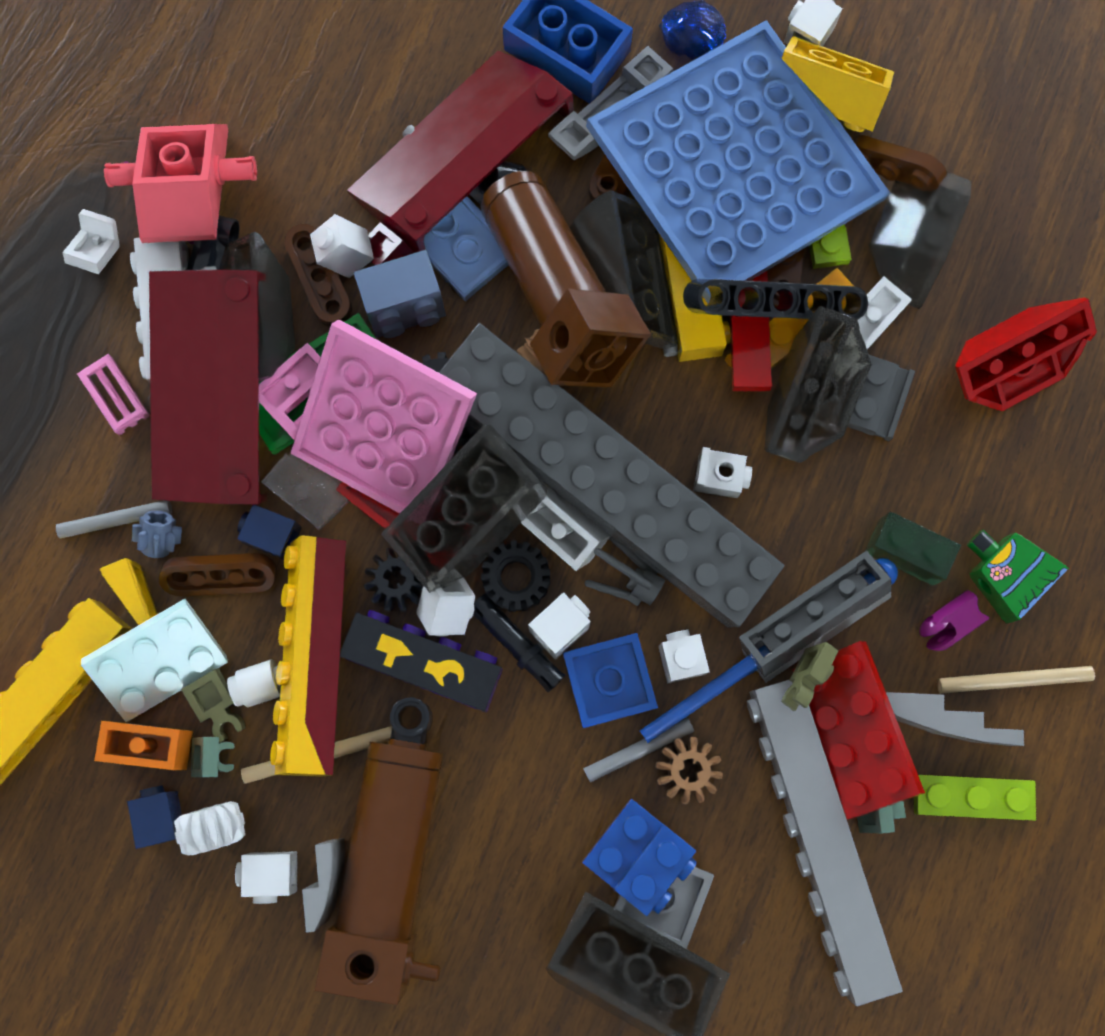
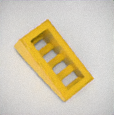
[100,558,158,625]

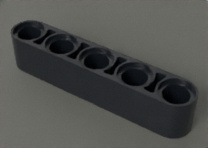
[683,279,868,321]

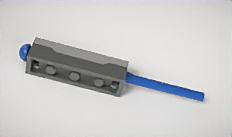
[639,550,898,743]

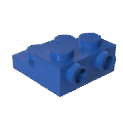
[582,799,697,916]

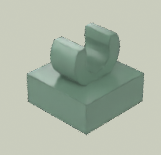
[191,737,234,777]
[857,801,906,834]

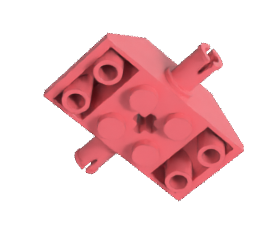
[104,124,257,243]

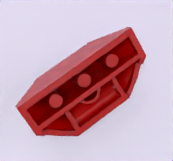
[955,297,1097,411]

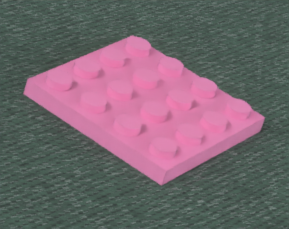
[291,320,477,525]

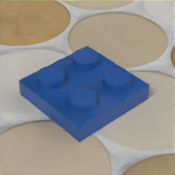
[563,633,658,728]

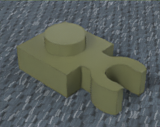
[781,642,838,711]
[181,668,246,743]

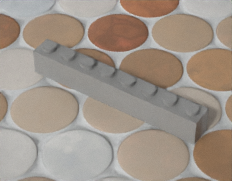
[747,680,903,1006]

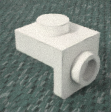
[63,209,120,274]

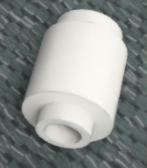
[227,659,281,707]

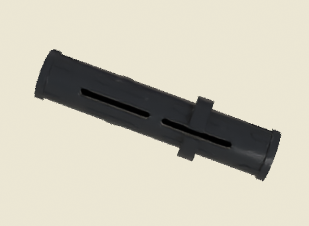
[473,593,566,693]

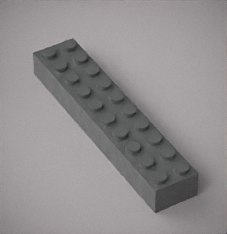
[439,323,785,628]

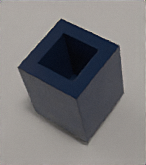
[237,504,302,560]
[127,785,182,849]

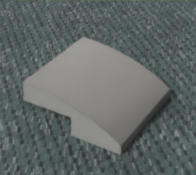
[302,838,345,932]

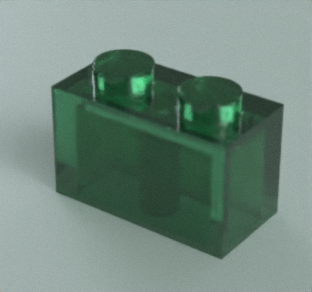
[864,511,961,585]

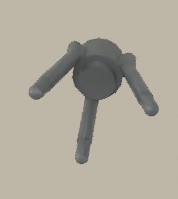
[585,536,665,606]

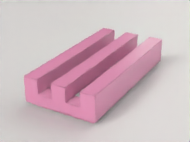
[77,354,151,436]

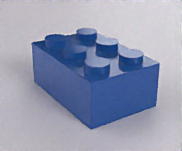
[502,0,633,104]

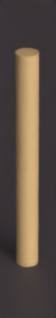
[937,666,1095,694]
[241,726,392,784]

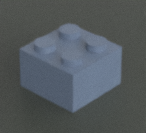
[354,250,446,338]

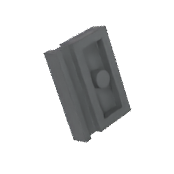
[838,353,915,442]

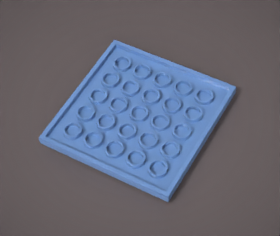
[586,20,890,303]

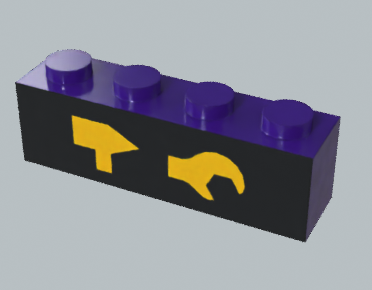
[340,610,503,713]

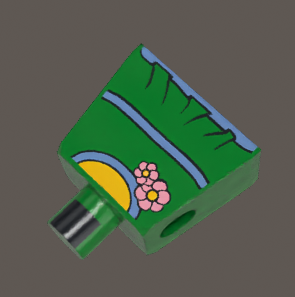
[966,529,1069,624]

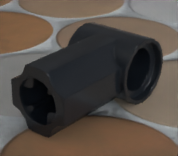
[186,215,240,270]

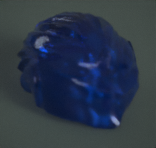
[659,0,727,61]

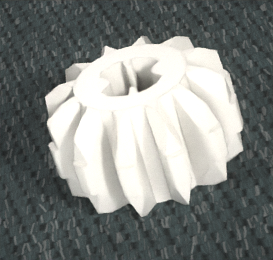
[174,801,245,856]

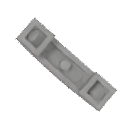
[548,46,674,160]

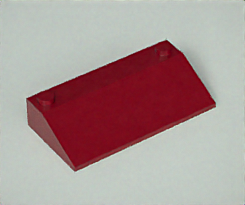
[347,50,574,253]
[149,270,267,504]

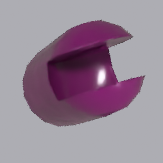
[919,590,990,651]

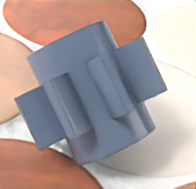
[131,511,182,558]

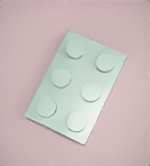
[81,598,228,722]

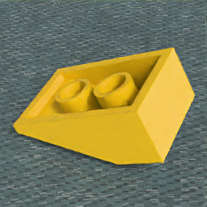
[782,36,894,132]

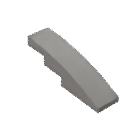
[886,692,1024,746]

